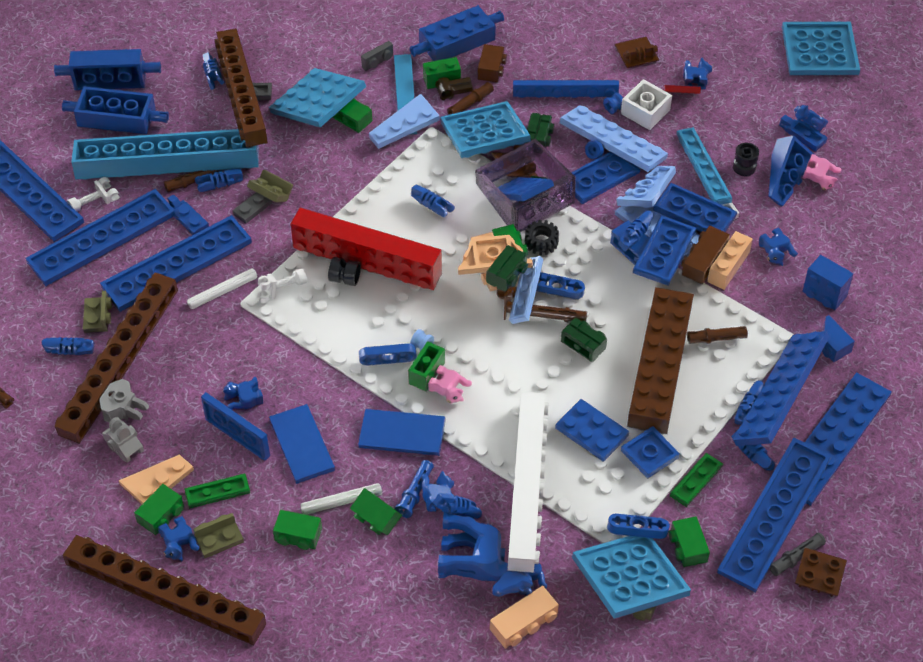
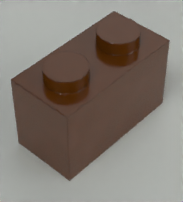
[478,44,507,83]

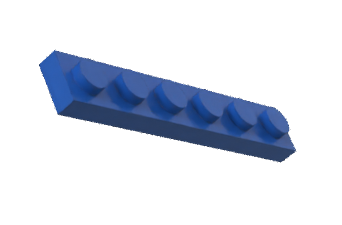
[513,80,619,98]

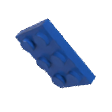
[555,399,629,462]

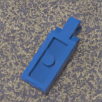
[779,115,827,152]
[167,195,209,235]

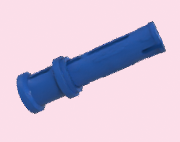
[395,460,434,518]

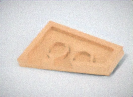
[119,454,194,504]

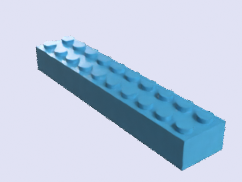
[71,129,259,180]

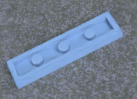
[509,256,543,324]

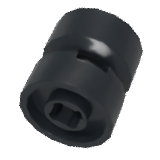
[733,142,759,176]
[328,257,361,286]

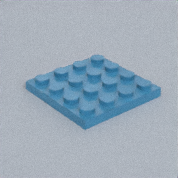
[782,21,860,75]
[269,68,366,127]
[440,101,531,158]
[572,536,691,619]

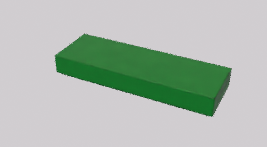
[670,453,723,508]
[184,473,250,509]

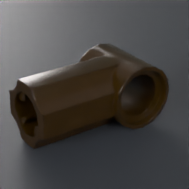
[435,77,473,101]

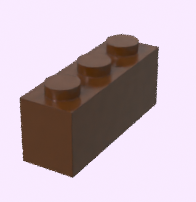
[681,225,730,284]

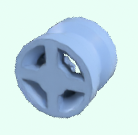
[410,329,434,351]

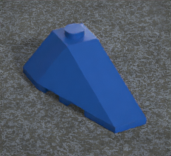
[769,135,815,206]

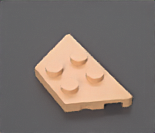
[458,235,533,275]

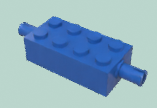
[410,5,504,61]
[54,49,161,90]
[62,86,169,135]

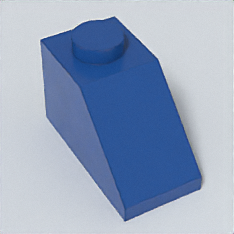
[822,315,855,362]

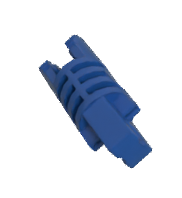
[203,52,224,90]
[195,169,243,192]
[411,184,455,217]
[618,210,654,250]
[42,337,94,355]
[734,380,764,425]
[731,430,776,471]
[433,493,482,519]

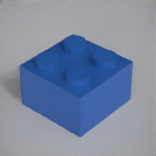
[802,254,854,310]

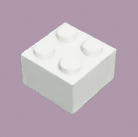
[621,79,672,130]

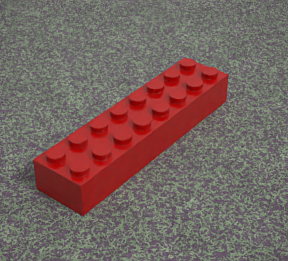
[290,207,442,290]

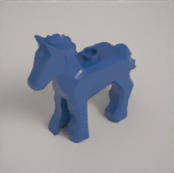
[438,512,533,597]

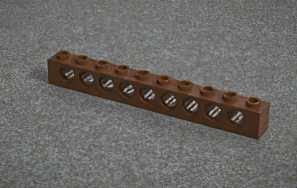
[214,28,268,147]
[54,272,178,444]
[63,535,266,646]

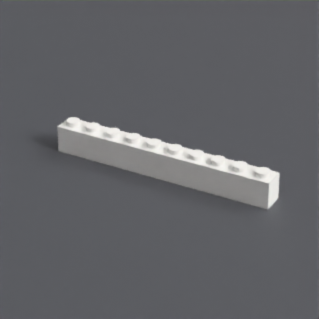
[508,392,549,573]

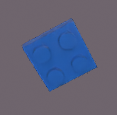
[621,426,680,479]

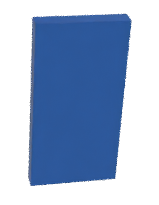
[560,152,640,204]
[488,177,554,201]
[653,183,737,232]
[633,215,696,286]
[201,392,270,461]
[269,404,335,484]
[358,409,446,456]

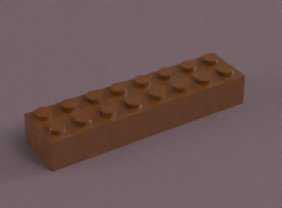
[627,287,694,434]

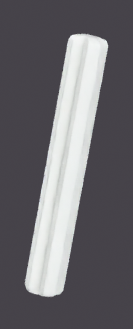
[187,268,257,309]
[300,483,382,515]

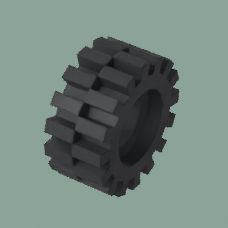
[525,220,559,255]

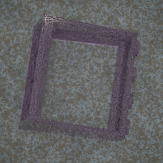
[475,139,576,232]

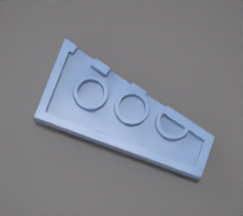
[369,94,440,149]
[616,166,676,208]

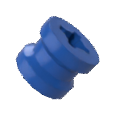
[603,92,623,114]

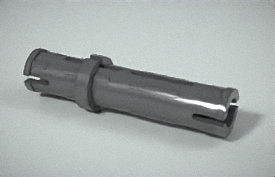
[769,533,826,576]

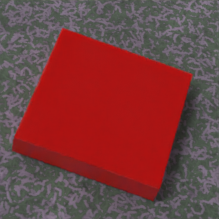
[663,85,701,94]

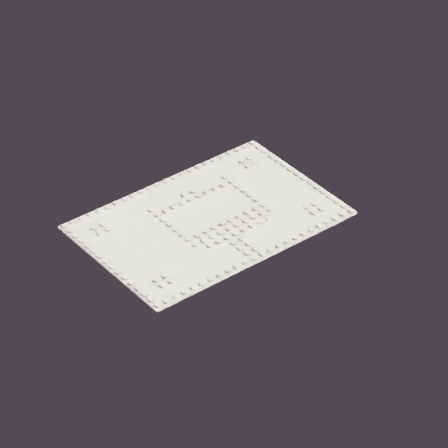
[240,127,794,544]

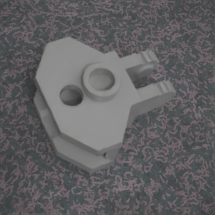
[100,379,149,423]
[102,417,144,463]

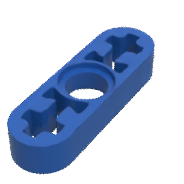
[536,272,585,299]
[359,344,417,366]
[607,513,670,539]

